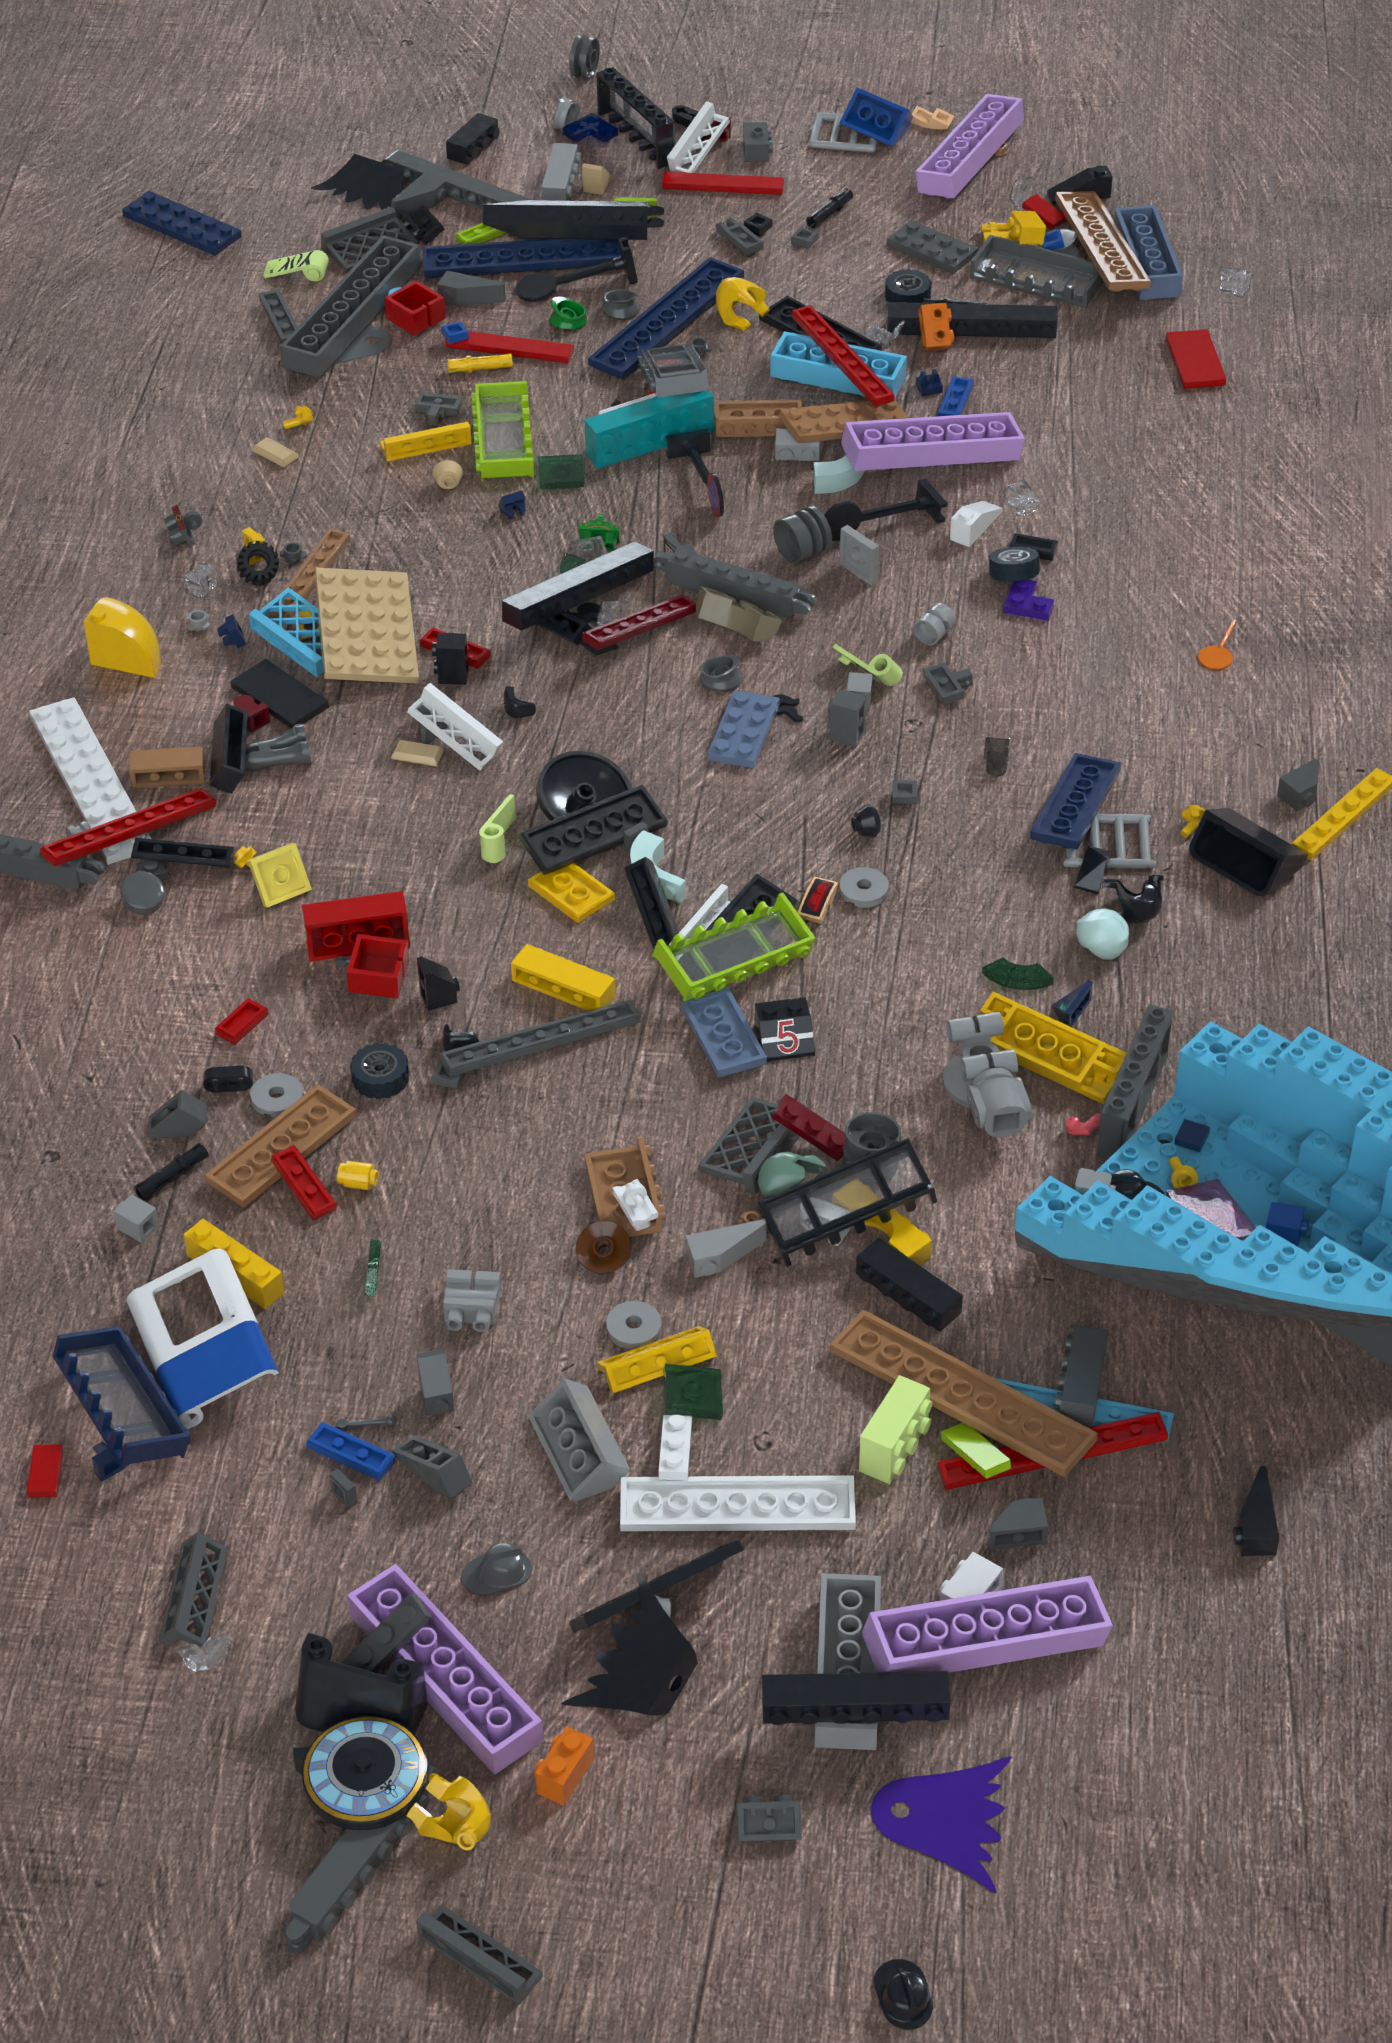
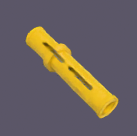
[447,354,512,373]

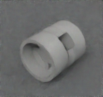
[913,603,956,646]

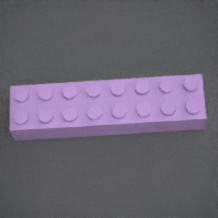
[916,94,1024,198]
[841,412,1025,471]
[347,1564,543,1775]
[862,1576,1113,1673]

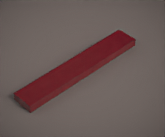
[582,595,696,650]

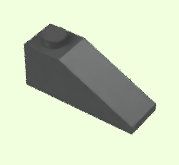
[391,171,447,218]
[437,271,506,306]
[392,1435,473,1499]

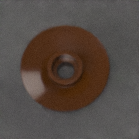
[576,1221,631,1274]

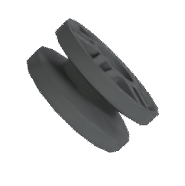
[569,35,600,79]

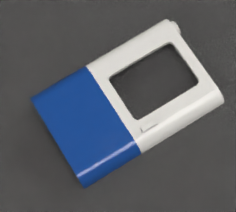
[127,1249,279,1429]

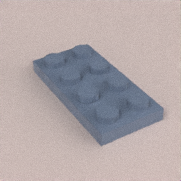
[708,690,780,768]
[680,987,767,1078]

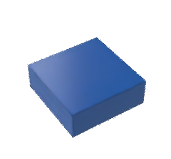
[1042,229,1065,251]
[441,321,469,344]

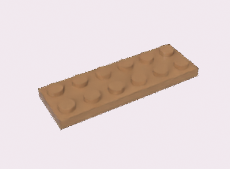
[779,400,909,443]
[205,1084,357,1208]

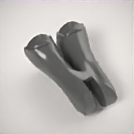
[245,724,312,771]

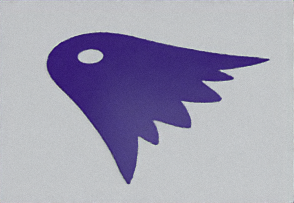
[871,1756,1012,1893]

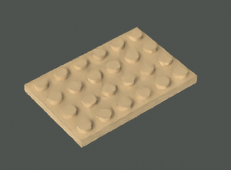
[315,567,419,684]

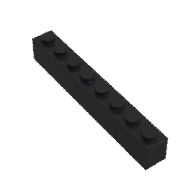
[887,302,1058,338]
[502,542,654,631]

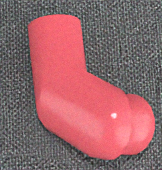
[1065,1113,1101,1136]

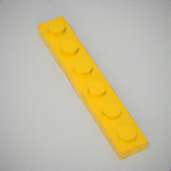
[1292,768,1392,861]

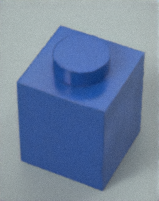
[1266,1202,1309,1247]

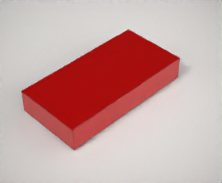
[1022,194,1066,230]
[215,998,269,1045]
[27,1444,63,1497]

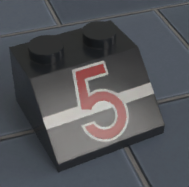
[754,997,815,1062]

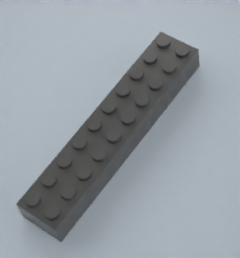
[280,235,421,378]

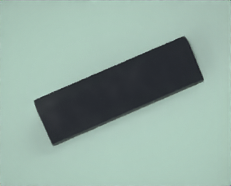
[131,837,234,868]
[624,857,679,949]

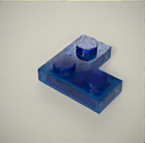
[562,113,618,143]

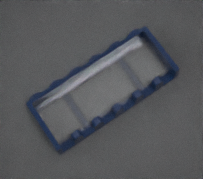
[53,1326,190,1469]

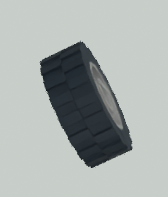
[989,547,1040,582]

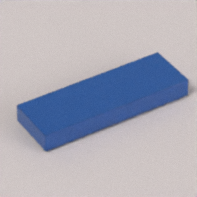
[937,376,974,417]
[307,1422,395,1481]

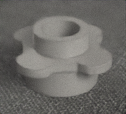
[187,610,210,631]

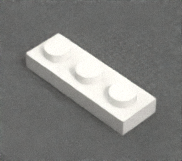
[659,1415,692,1481]

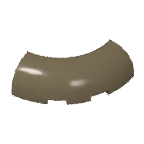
[696,586,782,642]

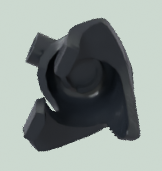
[1102,875,1164,923]

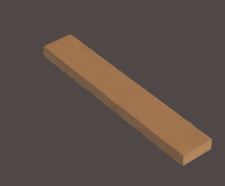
[270,528,350,618]

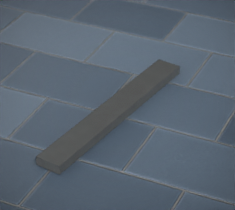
[439,1000,641,1077]

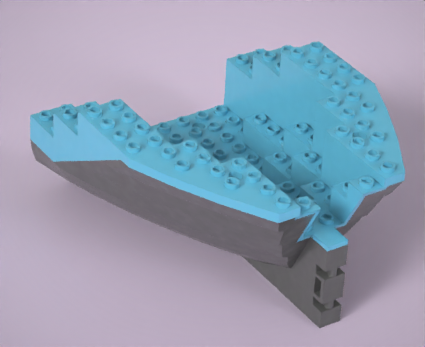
[1015,1021,1392,1366]

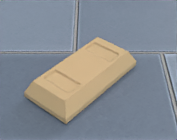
[252,437,299,468]
[391,740,444,767]

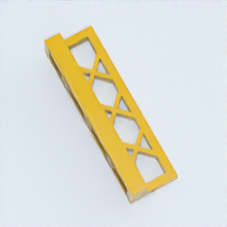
[380,422,472,461]
[596,1326,717,1393]

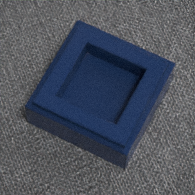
[1174,1119,1210,1152]

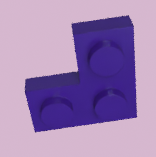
[1004,580,1054,621]

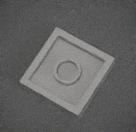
[840,525,879,586]

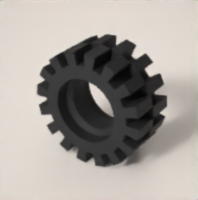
[237,541,279,586]

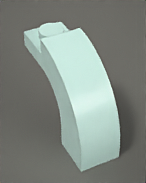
[814,455,864,494]
[630,830,686,904]

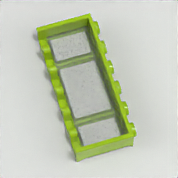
[471,381,534,481]
[652,893,815,1002]

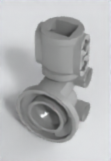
[943,1012,1032,1138]

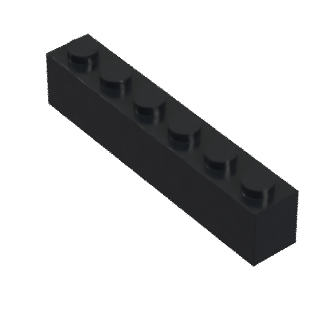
[762,1671,950,1725]

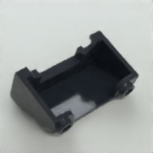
[295,1633,428,1734]

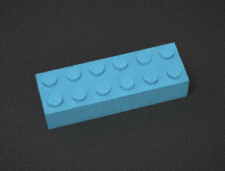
[770,331,907,397]

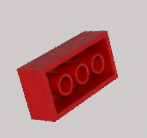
[302,891,410,962]

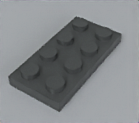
[887,220,978,274]

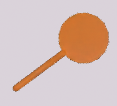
[1198,619,1237,670]

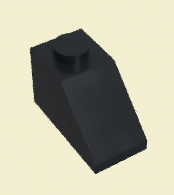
[417,956,460,1011]

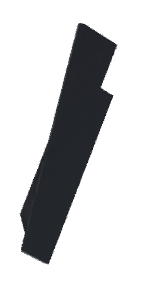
[536,611,618,656]

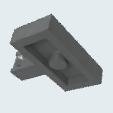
[415,392,462,426]
[923,662,973,705]

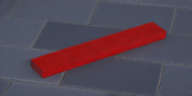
[662,171,784,195]
[445,331,574,363]

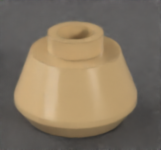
[432,460,463,489]

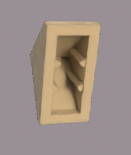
[582,163,612,195]

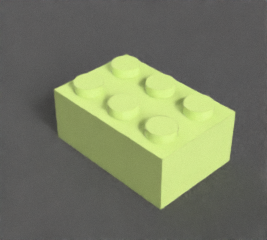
[859,1375,933,1484]

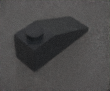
[1047,165,1113,205]
[1233,1466,1279,1556]

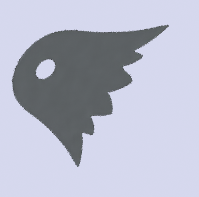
[301,313,392,376]

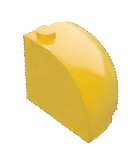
[84,597,161,678]

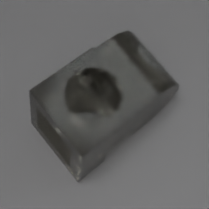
[984,737,1010,777]

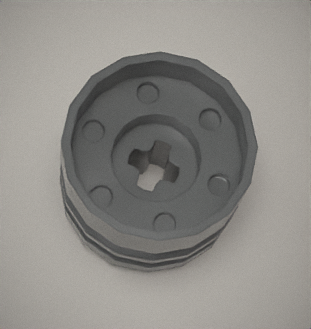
[773,505,832,564]
[843,1112,901,1184]

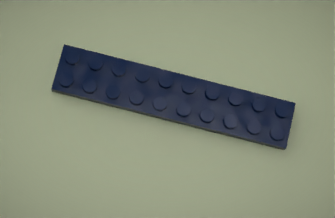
[422,239,629,278]
[588,257,744,379]

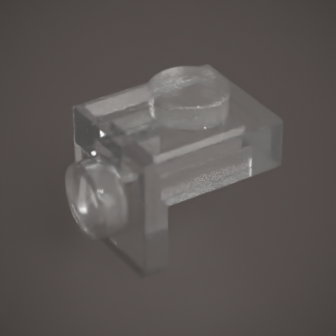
[177,1634,232,1672]

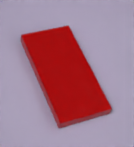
[1165,329,1227,389]

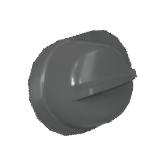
[462,1542,532,1596]

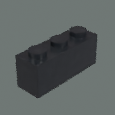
[446,113,500,165]

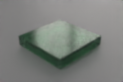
[538,454,584,490]
[663,1364,723,1420]

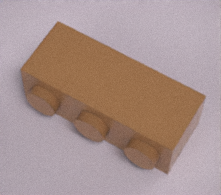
[129,746,205,788]

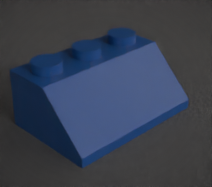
[839,87,913,147]

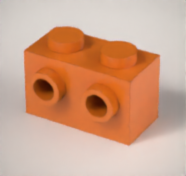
[918,303,954,352]
[534,1726,595,1806]

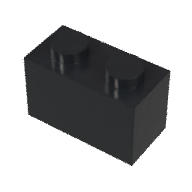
[432,633,469,685]

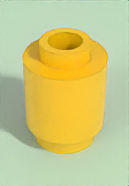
[337,1161,379,1191]

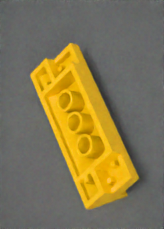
[980,991,1127,1105]

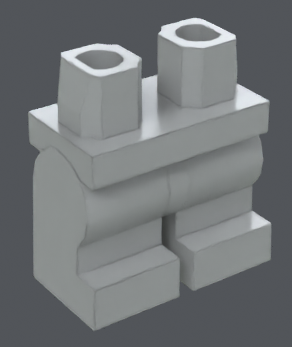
[443,1269,502,1332]

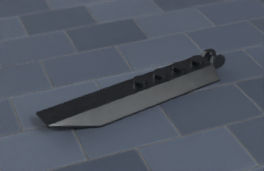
[483,200,664,240]

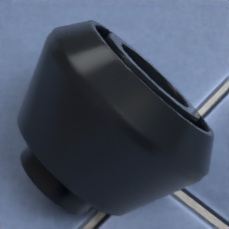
[851,804,881,837]

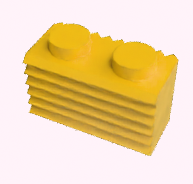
[1007,211,1046,245]

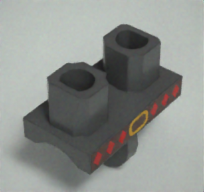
[164,505,203,546]

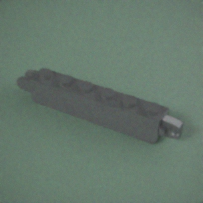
[654,548,817,619]
[0,834,105,890]
[285,1763,436,1954]

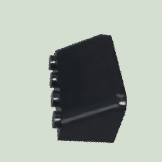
[1189,808,1308,896]

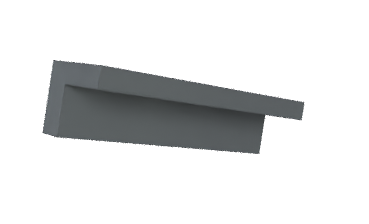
[159,1531,227,1649]
[416,1905,543,2005]

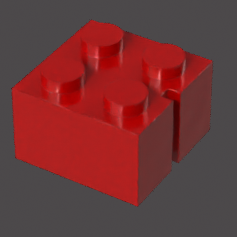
[385,280,446,336]
[347,934,409,999]

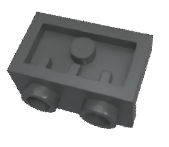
[736,1795,802,1843]

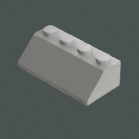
[528,1378,630,1502]

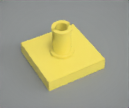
[248,842,312,908]

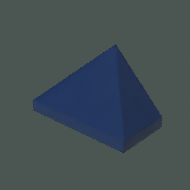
[1052,980,1093,1027]

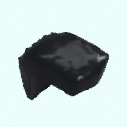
[503,686,536,718]
[443,1024,479,1051]

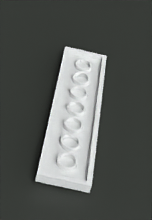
[620,1475,856,1531]

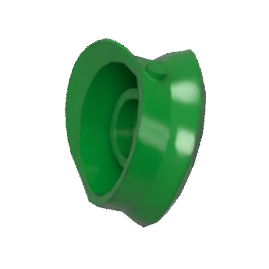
[549,297,587,330]

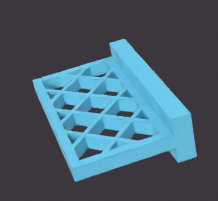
[249,587,324,677]

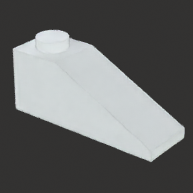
[950,501,1003,547]

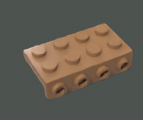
[715,400,802,437]
[584,1137,666,1237]

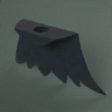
[311,154,404,218]
[562,1573,698,1716]

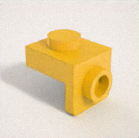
[242,527,265,566]

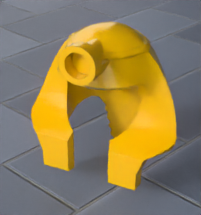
[716,277,770,332]
[406,1773,491,1851]

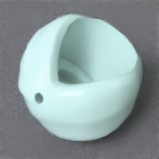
[1076,908,1129,960]

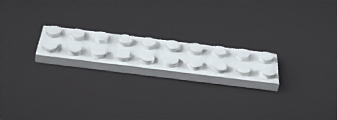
[29,697,151,865]

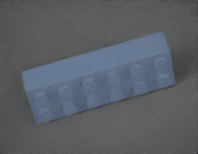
[1114,205,1183,300]

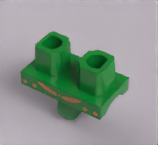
[578,514,621,551]

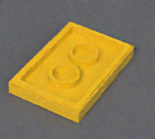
[528,863,615,923]

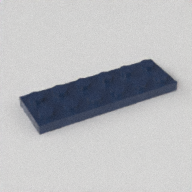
[122,191,242,256]
[1030,753,1121,850]

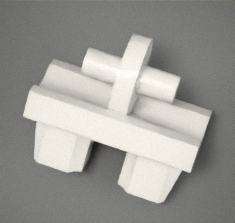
[613,1179,658,1231]

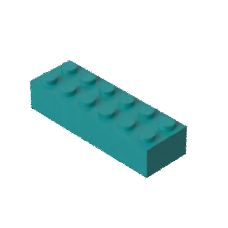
[584,390,714,469]

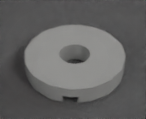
[839,867,889,908]
[250,1073,303,1118]
[606,1301,662,1350]

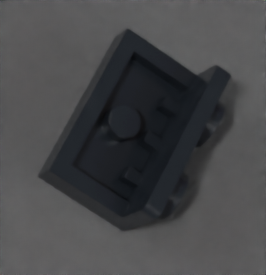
[400,204,445,245]

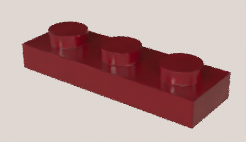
[771,1094,845,1161]

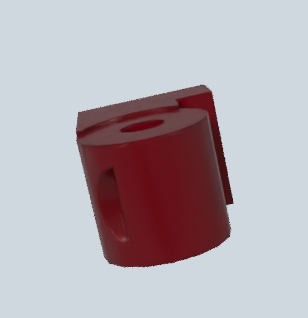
[233,695,270,733]

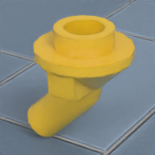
[283,406,314,430]
[1180,805,1205,838]
[234,845,256,869]
[1168,1156,1199,1192]

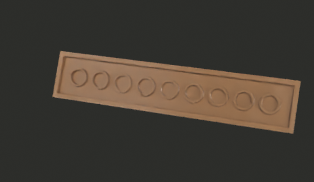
[1055,191,1151,292]
[830,1309,1097,1477]

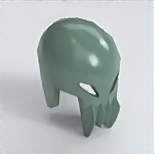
[757,1151,826,1198]

